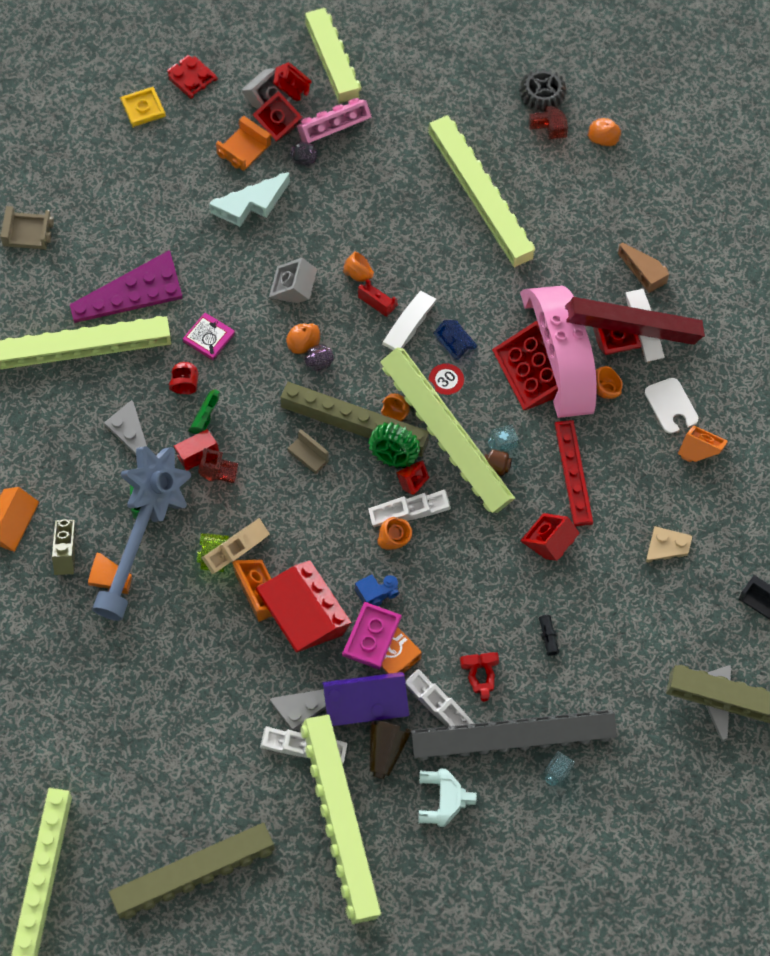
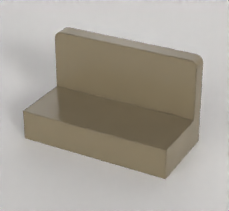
[288,429,329,474]

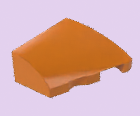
[88,553,132,594]

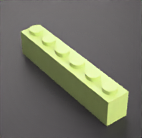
[305,8,361,103]

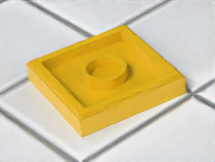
[120,87,166,127]

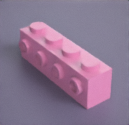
[296,98,372,143]

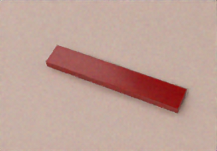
[554,420,593,527]

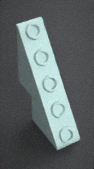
[209,172,290,227]

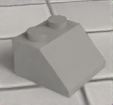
[241,68,292,110]
[269,258,317,304]

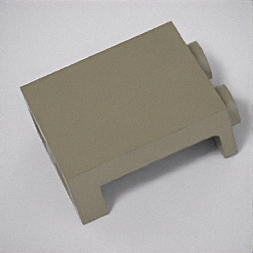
[0,206,54,249]

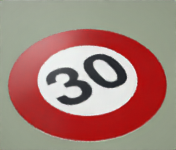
[429,364,464,395]

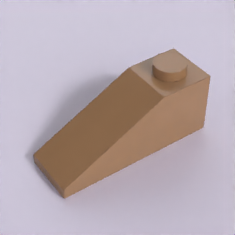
[618,242,669,293]

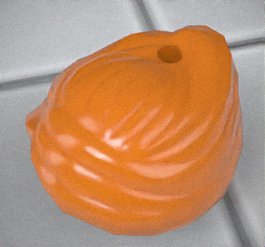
[588,118,621,146]
[343,252,374,282]
[286,323,320,354]
[596,366,623,399]
[377,517,413,550]

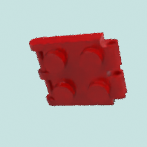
[167,55,218,99]

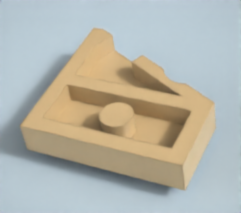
[646,526,692,563]

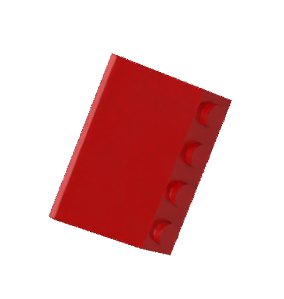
[492,321,558,411]
[255,560,352,653]

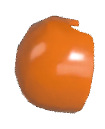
[381,393,410,422]

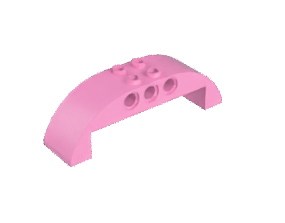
[520,286,596,418]

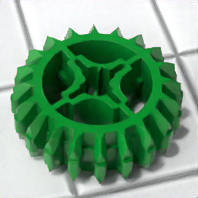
[368,422,420,469]

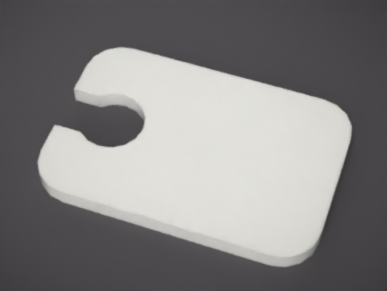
[645,378,698,434]

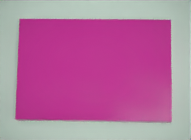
[342,602,402,670]

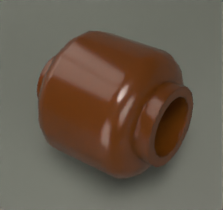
[484,449,512,476]

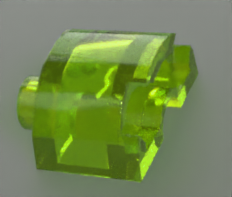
[197,533,229,572]

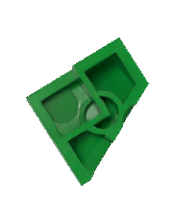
[188,389,220,434]

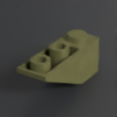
[52,519,75,575]

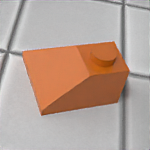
[678,425,728,462]

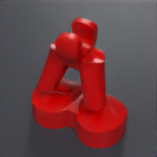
[460,652,499,702]

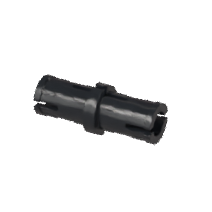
[538,614,559,656]

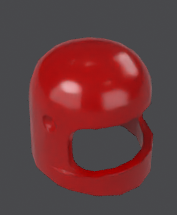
[169,362,198,394]

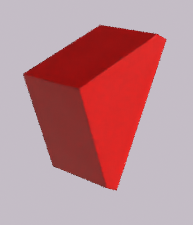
[396,460,430,495]

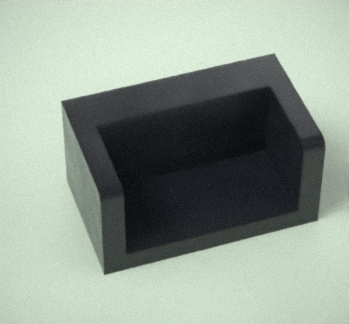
[738,575,770,620]

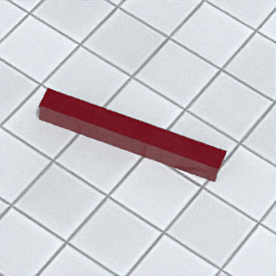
[565,297,705,345]

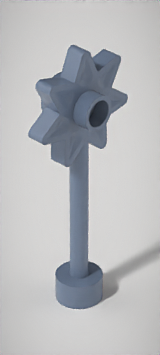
[92,446,191,621]

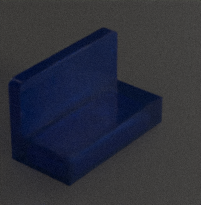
[433,320,477,360]

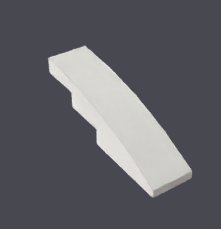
[625,289,665,362]
[382,291,436,350]
[368,489,451,527]
[405,669,475,726]
[260,726,348,763]

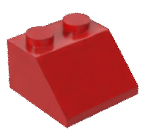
[253,91,303,142]
[593,327,641,355]
[520,513,580,561]

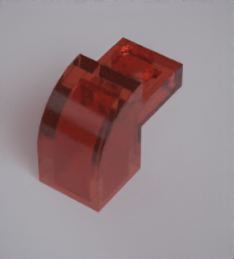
[529,106,568,139]
[198,448,239,484]

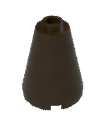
[369,720,411,779]

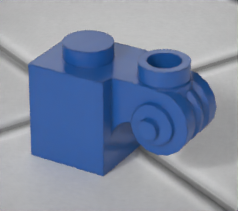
[355,574,399,606]

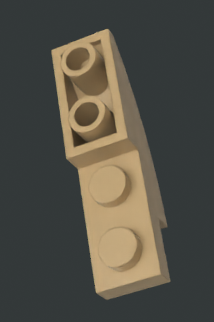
[202,518,270,574]

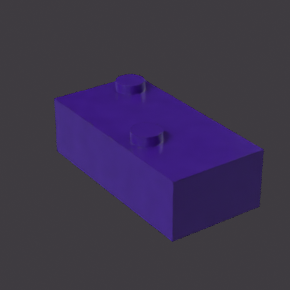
[323,672,409,726]

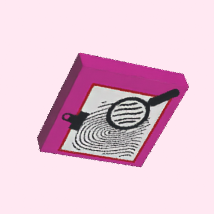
[183,313,235,360]

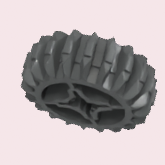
[519,68,567,113]

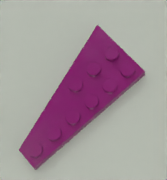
[70,250,183,323]

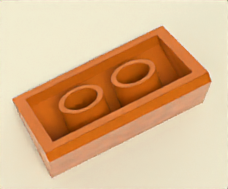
[0,487,39,552]
[232,560,272,622]

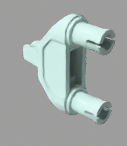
[419,769,477,827]

